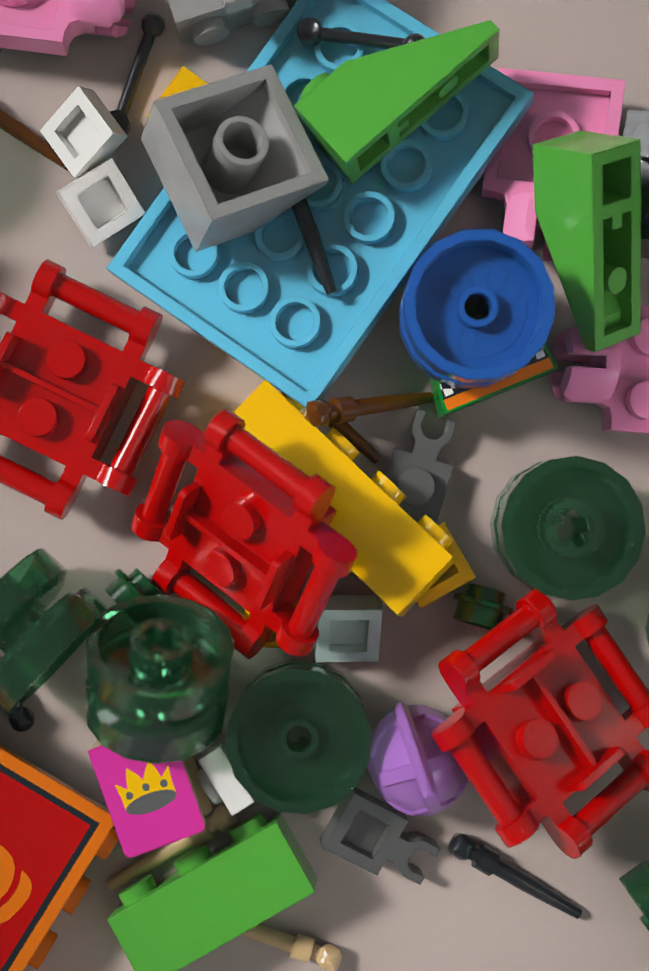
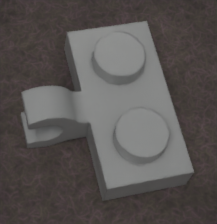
[168,0,297,45]

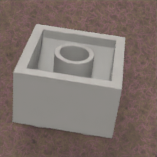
[141,64,329,252]

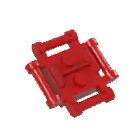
[0,259,186,520]
[131,408,357,659]
[431,589,649,859]

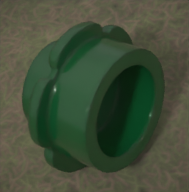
[105,568,163,625]
[453,584,514,630]

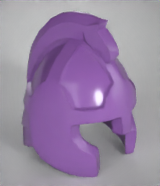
[365,702,468,816]

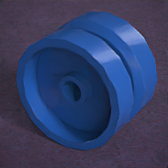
[399,229,555,389]

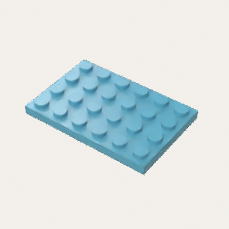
[106,0,534,409]

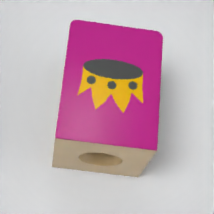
[87,708,213,858]

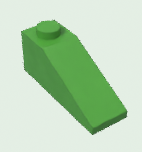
[294,20,499,184]
[533,130,641,352]

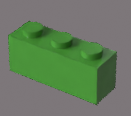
[107,812,317,971]

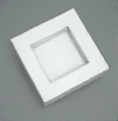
[40,86,128,178]
[56,158,145,247]
[197,736,257,816]

